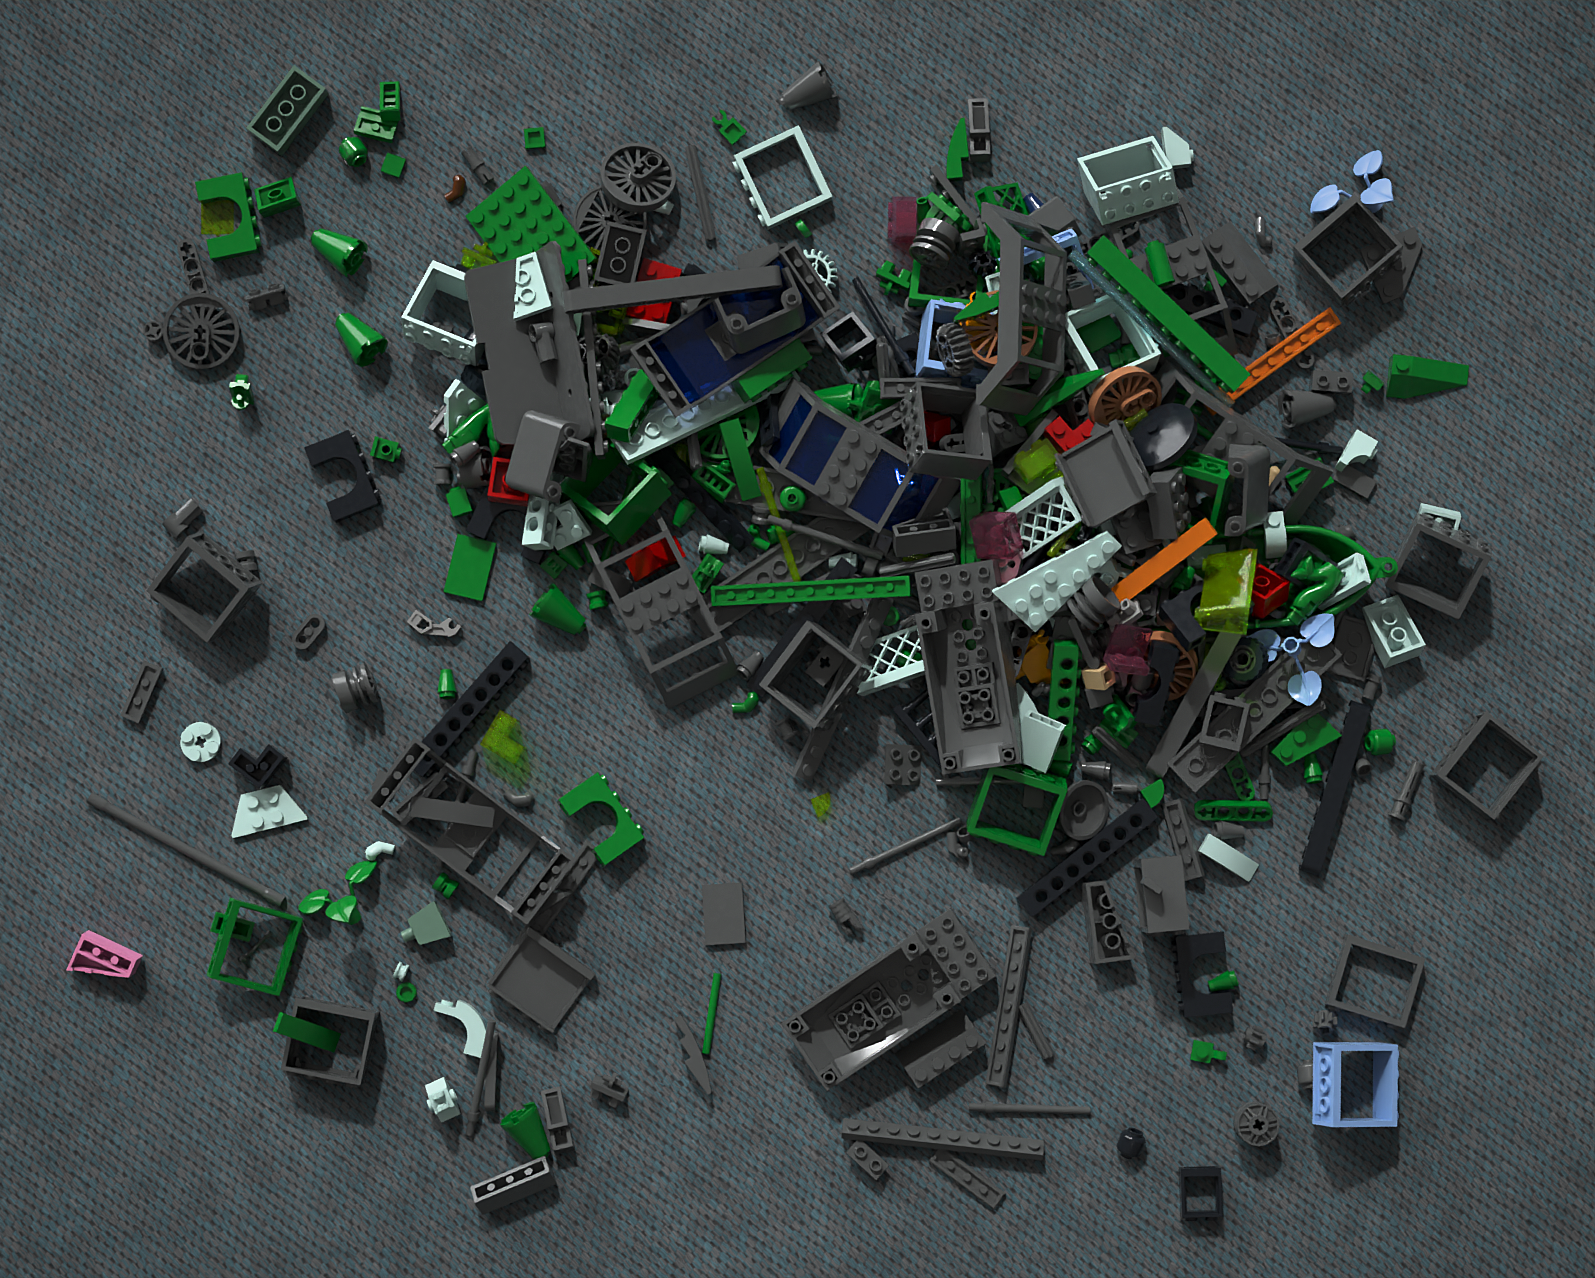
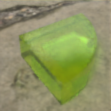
[811,792,831,818]

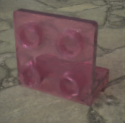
[1103,624,1153,676]

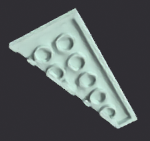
[992,530,1122,632]

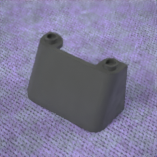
[505,410,581,503]
[1225,444,1270,536]

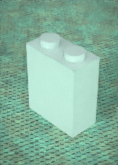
[1019,709,1066,773]

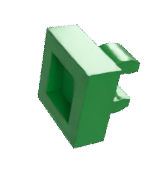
[1203,269,1227,291]
[1361,370,1384,394]
[540,552,568,580]

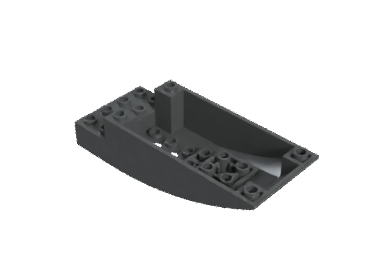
[915,558,1021,775]
[781,907,996,1091]

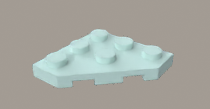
[444,379,488,442]

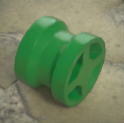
[586,590,609,610]

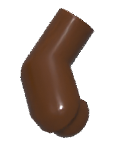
[444,175,466,203]

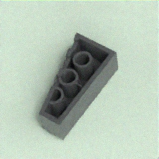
[1081,881,1135,964]

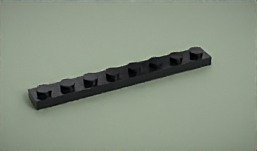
[649,446,755,553]
[746,557,858,697]

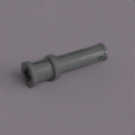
[1388,760,1424,822]

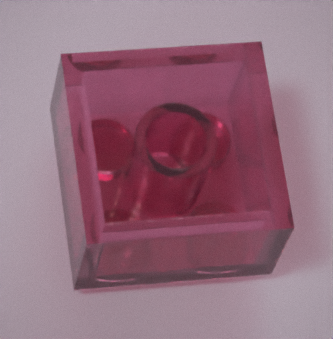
[887,196,916,243]
[969,512,1023,559]

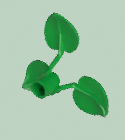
[298,860,378,925]

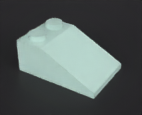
[1362,595,1426,668]

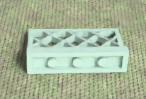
[995,476,1082,559]
[857,625,925,696]

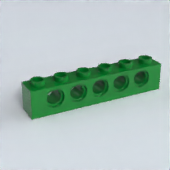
[1048,639,1082,761]

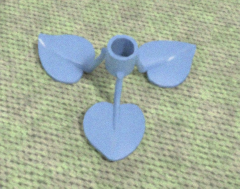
[1310,150,1394,214]
[1247,614,1335,706]

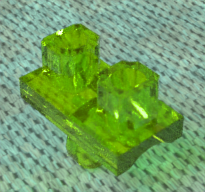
[461,242,497,269]

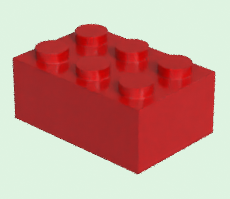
[626,258,683,324]

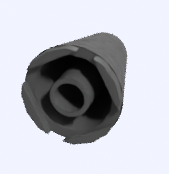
[780,61,838,110]
[1278,389,1336,429]

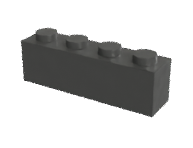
[470,1156,557,1215]

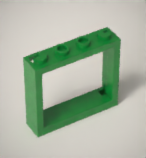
[908,225,991,308]
[206,897,303,996]

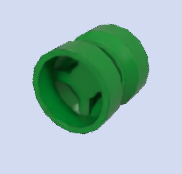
[432,872,460,899]

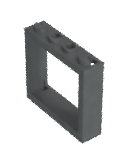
[1325,934,1426,1030]

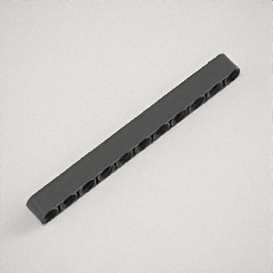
[562,265,783,314]

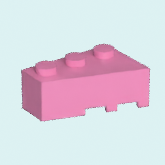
[67,930,143,978]

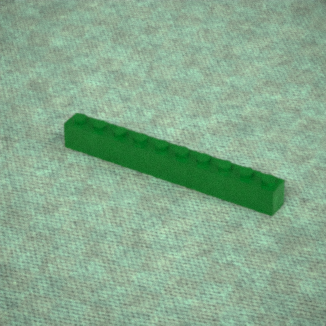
[1085,235,1251,394]

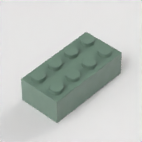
[246,65,329,157]

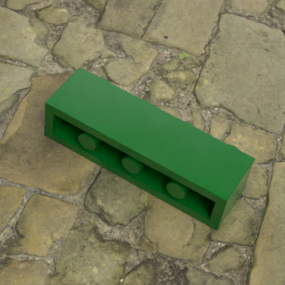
[731,338,812,404]
[604,369,659,443]

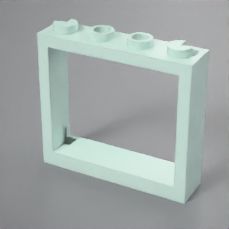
[732,125,832,230]

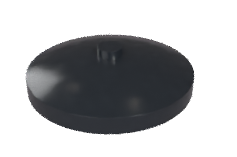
[1128,403,1198,472]

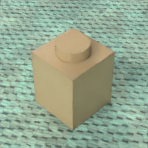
[1081,663,1116,690]

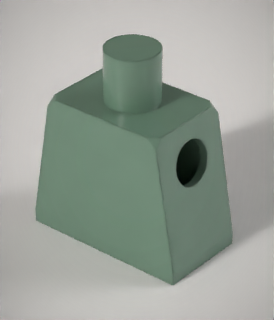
[401,901,452,945]

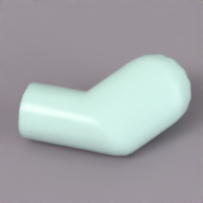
[365,841,395,861]

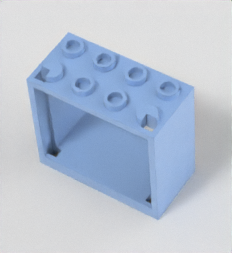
[915,299,998,389]
[1312,1042,1399,1127]

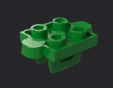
[925,192,974,232]

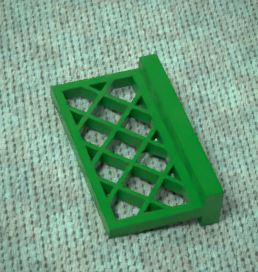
[974,182,1034,268]

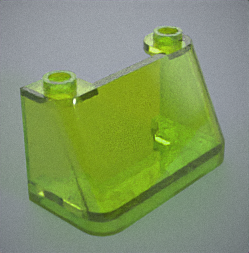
[1194,548,1258,635]

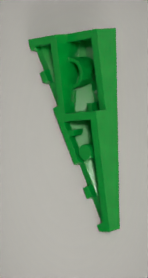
[1014,368,1105,427]

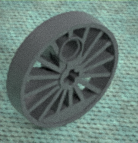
[600,143,676,213]
[573,185,648,258]
[163,293,240,369]

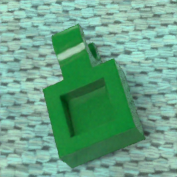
[1190,1040,1227,1063]

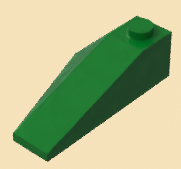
[1386,354,1469,399]

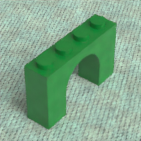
[195,172,262,262]
[557,772,644,867]

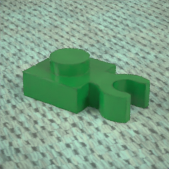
[712,110,747,146]

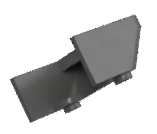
[711,267,806,354]

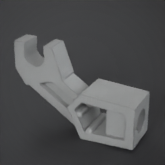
[407,610,462,637]

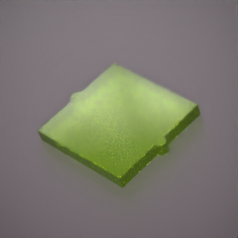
[201,200,234,236]

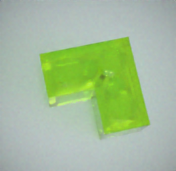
[1012,438,1058,485]
[480,710,526,765]

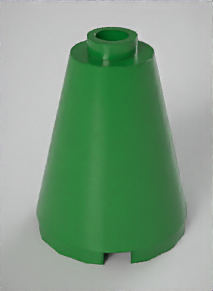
[311,228,368,277]
[335,313,388,367]
[803,383,857,419]
[529,583,586,635]
[500,1102,551,1160]

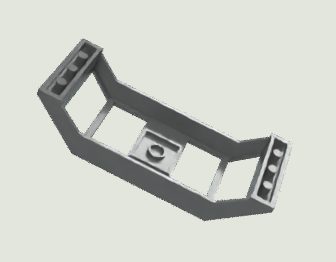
[1104,186,1238,373]
[976,202,1067,416]
[1125,359,1334,527]
[583,509,738,709]
[365,737,576,925]

